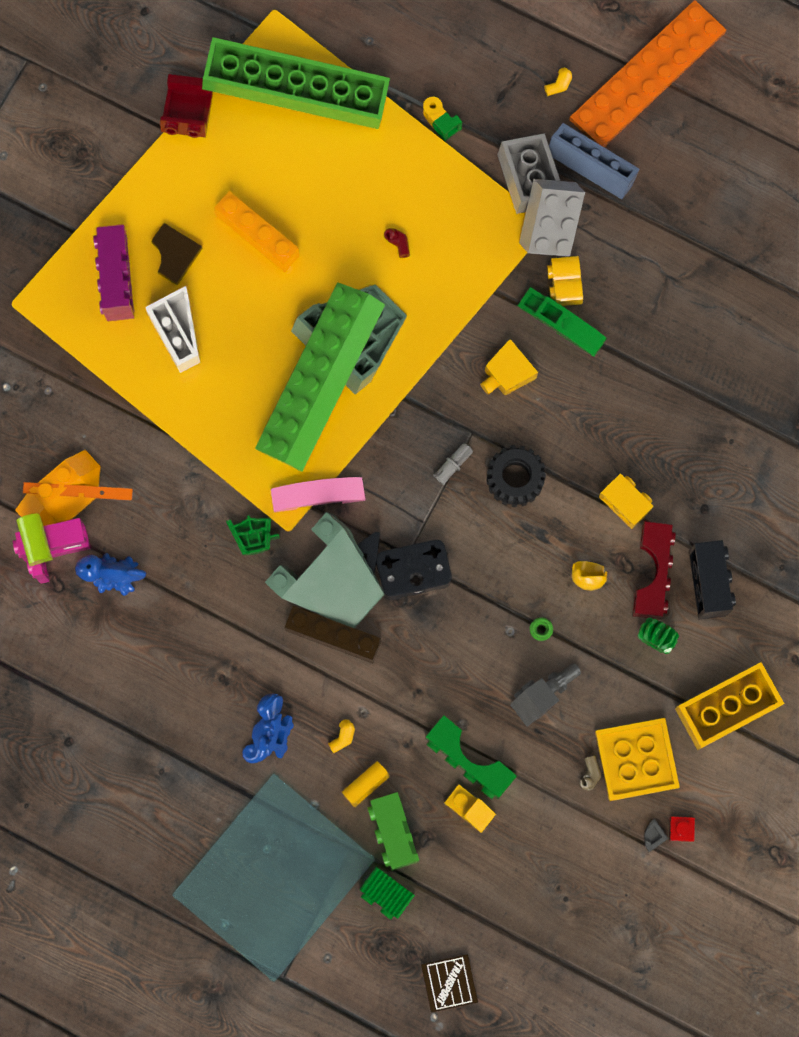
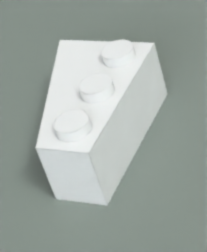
[145,286,200,373]

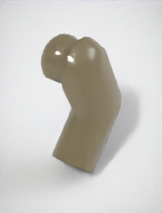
[580,755,601,791]

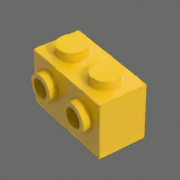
[599,473,653,529]

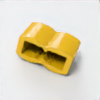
[547,256,583,306]

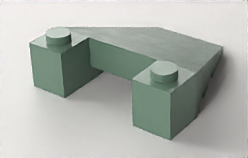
[291,285,407,395]
[265,512,385,628]

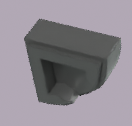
[644,819,669,853]

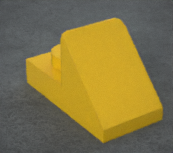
[444,785,496,833]

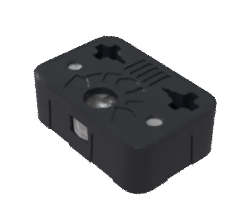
[376,540,452,600]

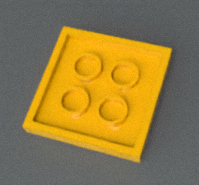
[595,718,680,801]

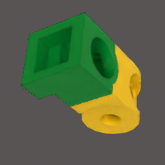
[423,97,462,142]

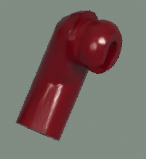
[384,228,410,258]

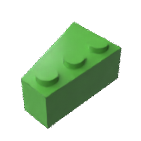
[367,792,419,871]

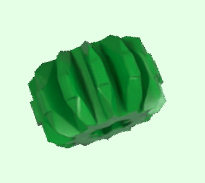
[637,618,679,654]

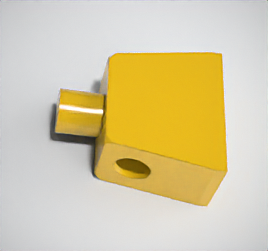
[480,339,538,395]

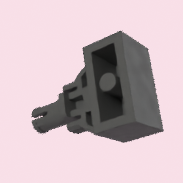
[510,663,581,727]

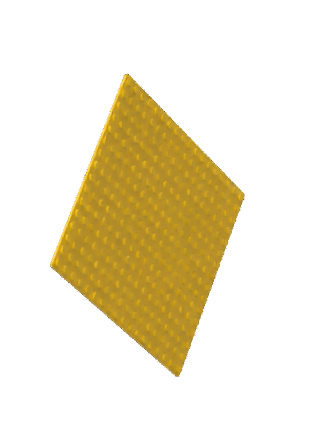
[12,10,527,532]

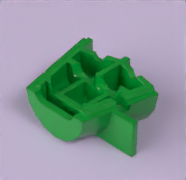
[226,515,280,555]

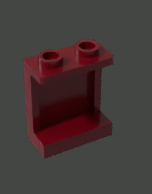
[160,74,213,138]

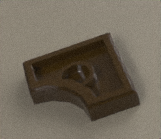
[151,223,203,285]

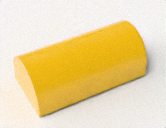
[341,761,389,807]

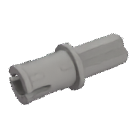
[433,443,473,485]

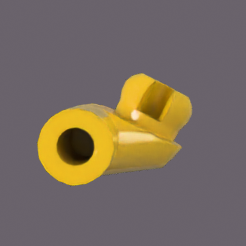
[544,67,572,96]
[328,719,355,754]

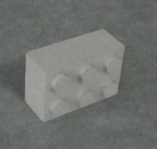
[497,133,560,214]
[519,179,585,256]

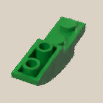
[517,287,607,357]

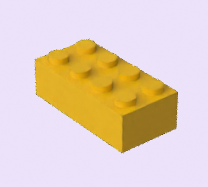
[675,662,784,750]

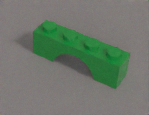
[425,715,517,800]

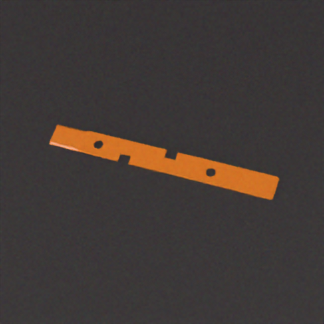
[23,482,133,500]

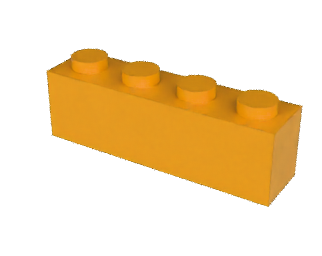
[214,191,299,273]

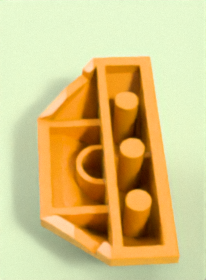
[15,450,101,526]

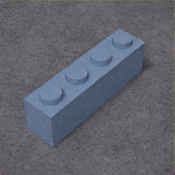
[549,123,640,199]

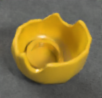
[572,561,607,591]

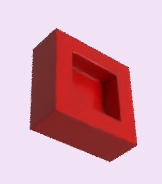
[669,816,695,842]

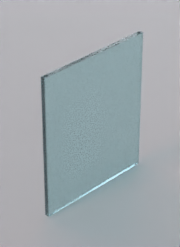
[172,774,375,982]

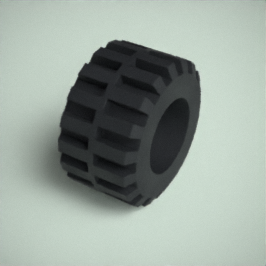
[486,445,546,507]

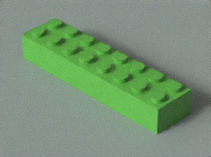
[202,37,390,129]
[255,282,385,472]

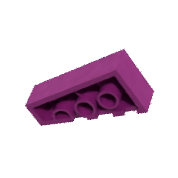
[93,225,135,321]

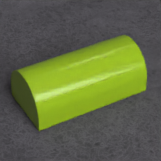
[16,513,53,567]

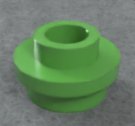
[530,617,553,641]

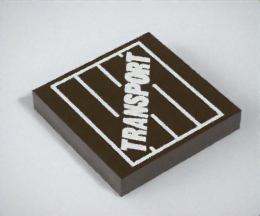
[421,954,478,1013]

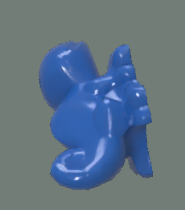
[75,553,146,596]
[242,694,294,763]

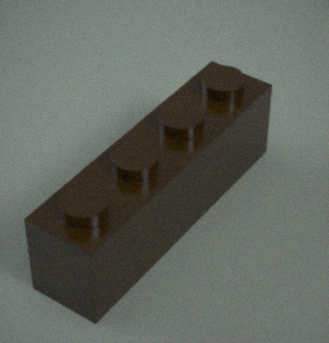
[285,606,381,664]

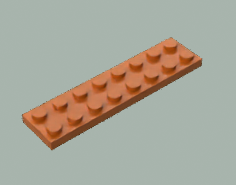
[569,0,727,147]

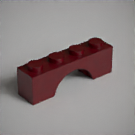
[632,521,676,620]

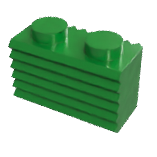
[359,867,415,920]

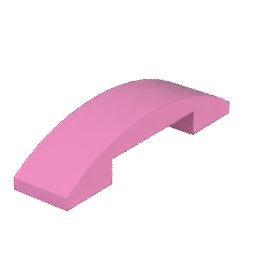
[271,477,365,512]

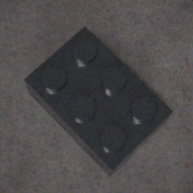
[689,540,736,620]

